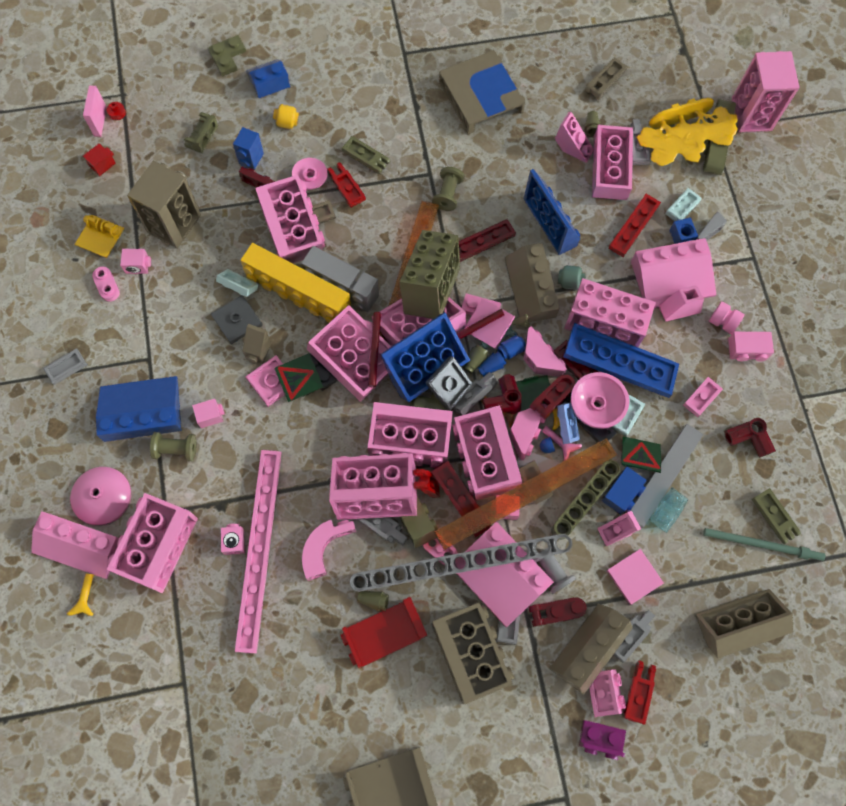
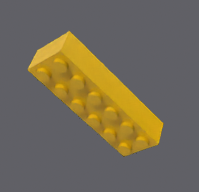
[240,243,351,323]

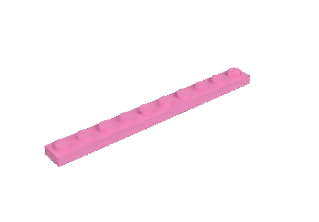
[235,450,282,654]

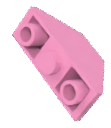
[555,112,593,163]
[523,326,567,377]
[510,404,547,460]

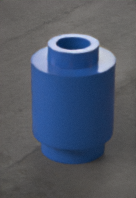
[497,335,526,360]

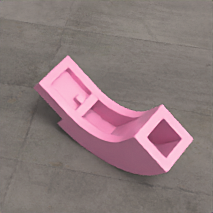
[302,520,356,581]

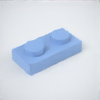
[557,402,580,444]

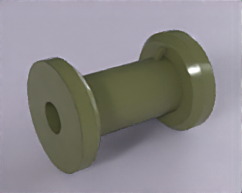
[432,167,465,211]
[150,432,197,462]

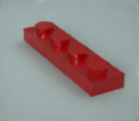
[608,194,661,258]

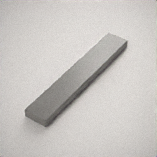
[629,424,704,528]

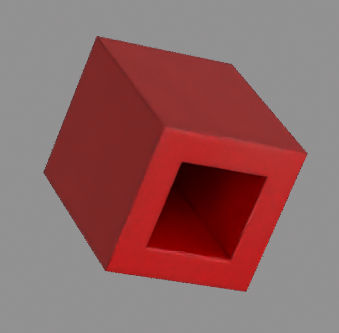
[83,143,116,176]

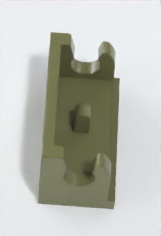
[184,112,218,153]

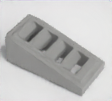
[696,212,727,241]

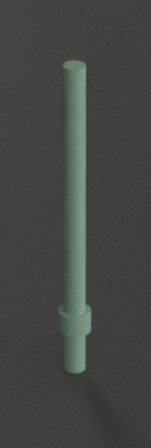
[703,528,826,561]

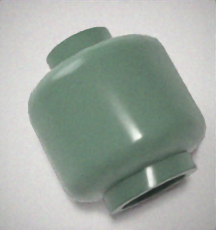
[558,265,586,290]

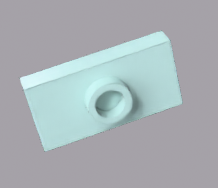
[665,188,702,221]
[612,395,645,437]

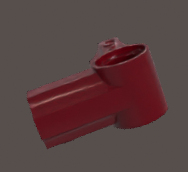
[483,374,522,414]
[724,418,776,458]

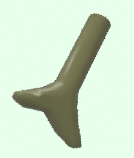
[511,314,530,328]

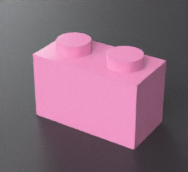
[728,331,774,362]

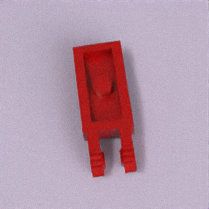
[327,162,366,208]
[413,469,440,498]
[623,660,657,725]

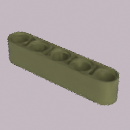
[703,99,736,175]
[551,460,620,540]

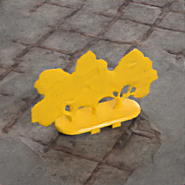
[637,98,738,166]

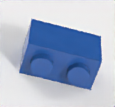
[233,127,264,170]
[601,466,647,515]

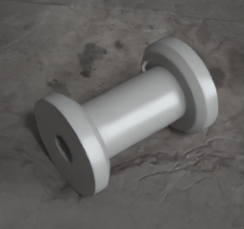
[533,548,576,594]

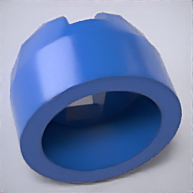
[540,437,555,453]

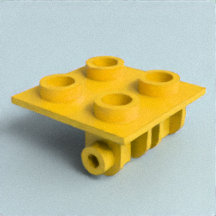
[74,215,125,258]

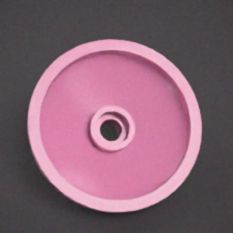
[571,372,629,429]
[70,467,131,526]

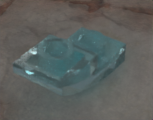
[649,487,689,533]

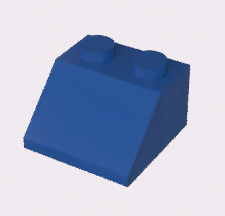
[246,59,290,98]

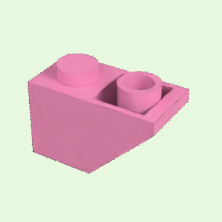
[659,285,704,322]

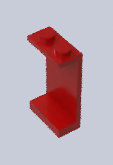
[340,597,427,668]

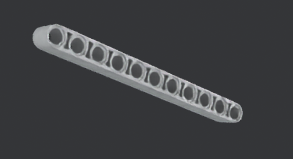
[350,534,572,591]

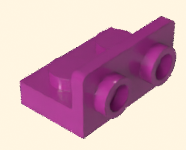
[579,720,626,760]

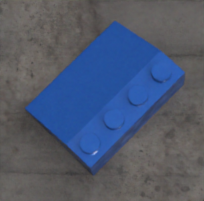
[524,169,580,255]
[381,312,470,402]
[96,376,182,442]

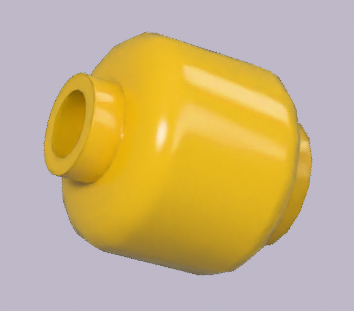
[273,104,299,129]

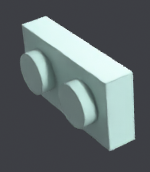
[216,269,258,297]

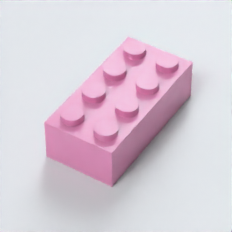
[592,125,633,200]

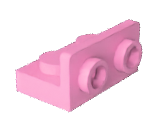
[589,669,626,717]

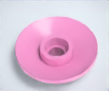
[292,158,327,190]

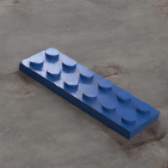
[563,323,679,398]

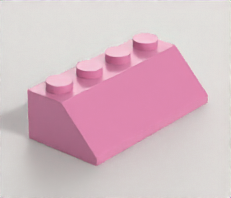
[31,511,119,579]

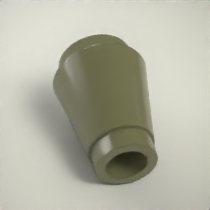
[584,111,601,137]
[463,345,488,373]
[357,591,389,612]

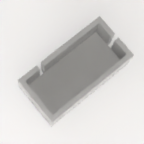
[301,246,379,312]

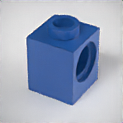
[669,218,698,244]

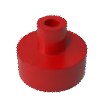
[107,102,126,121]

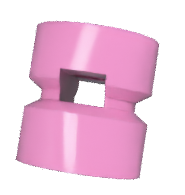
[708,301,745,334]

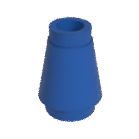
[477,352,506,377]

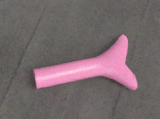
[542,426,582,461]

